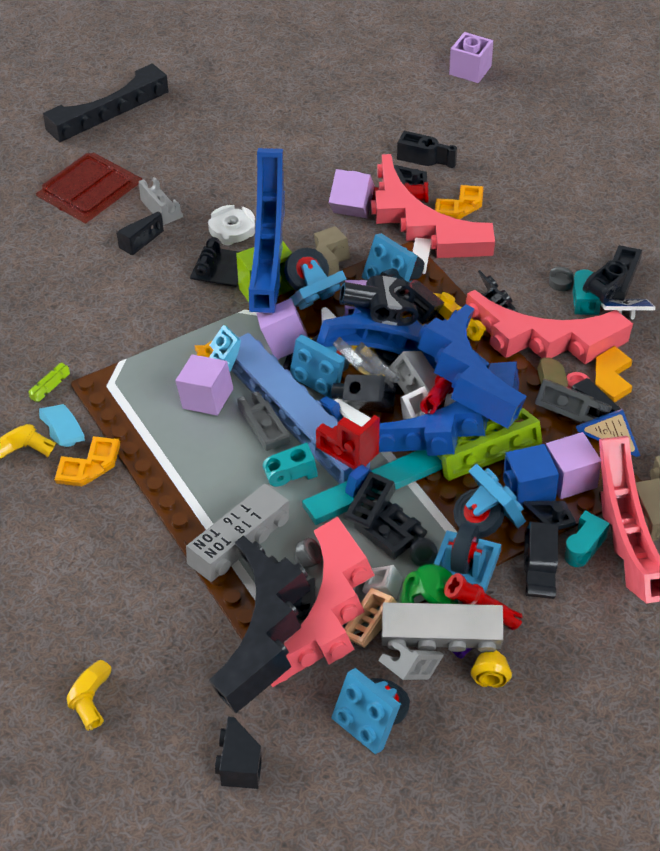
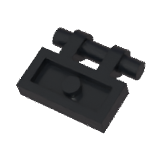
[354,501,427,559]

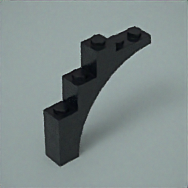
[209,535,311,714]

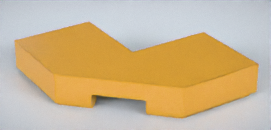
[435,185,483,219]
[595,346,632,403]
[54,436,120,487]

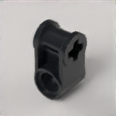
[583,260,627,304]

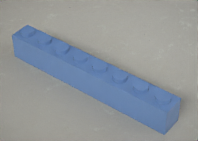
[231,333,370,484]

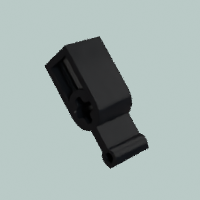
[397,131,457,168]
[380,268,444,324]
[524,522,558,599]

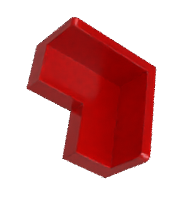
[316,415,380,470]

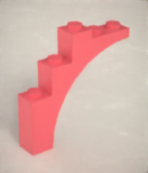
[371,154,495,258]
[466,290,633,364]
[599,436,660,604]
[271,517,375,687]

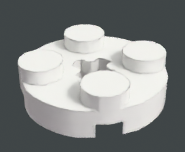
[208,205,255,245]

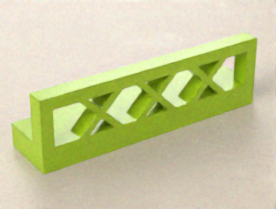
[437,408,542,481]

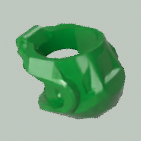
[400,564,459,604]

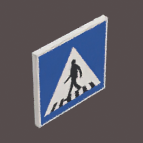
[601,299,655,319]

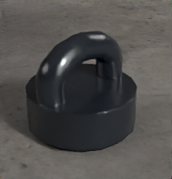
[409,537,438,566]

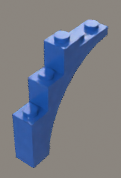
[249,148,285,313]
[418,304,527,429]
[316,307,490,369]
[379,362,519,456]

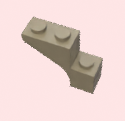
[294,226,350,293]
[636,456,660,541]

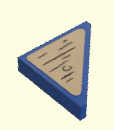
[576,409,640,457]

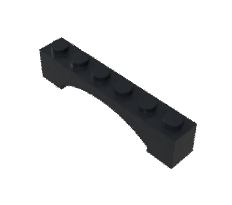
[43,63,169,143]

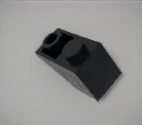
[215,716,262,789]

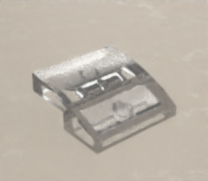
[333,336,400,383]

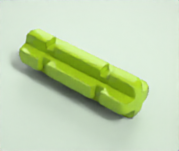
[28,363,70,402]

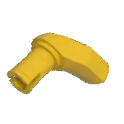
[0,424,56,459]
[67,660,111,731]

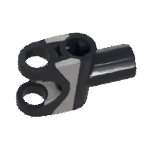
[339,275,418,326]

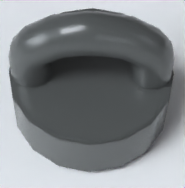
[549,267,573,291]
[294,537,322,568]

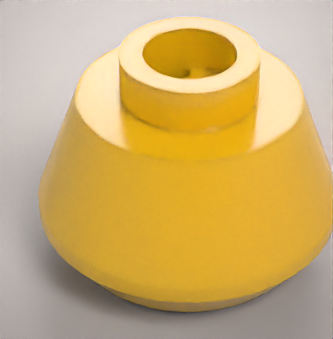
[471,651,512,688]

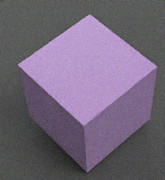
[449,32,493,83]
[329,169,375,218]
[256,298,308,360]
[175,355,233,416]
[546,432,601,499]

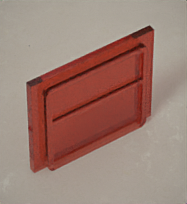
[36,152,142,224]

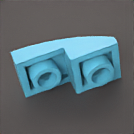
[209,325,241,372]
[39,404,85,447]

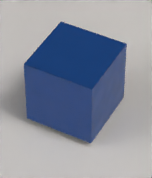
[503,444,559,507]

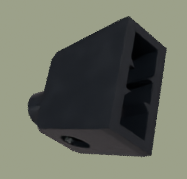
[331,375,397,414]

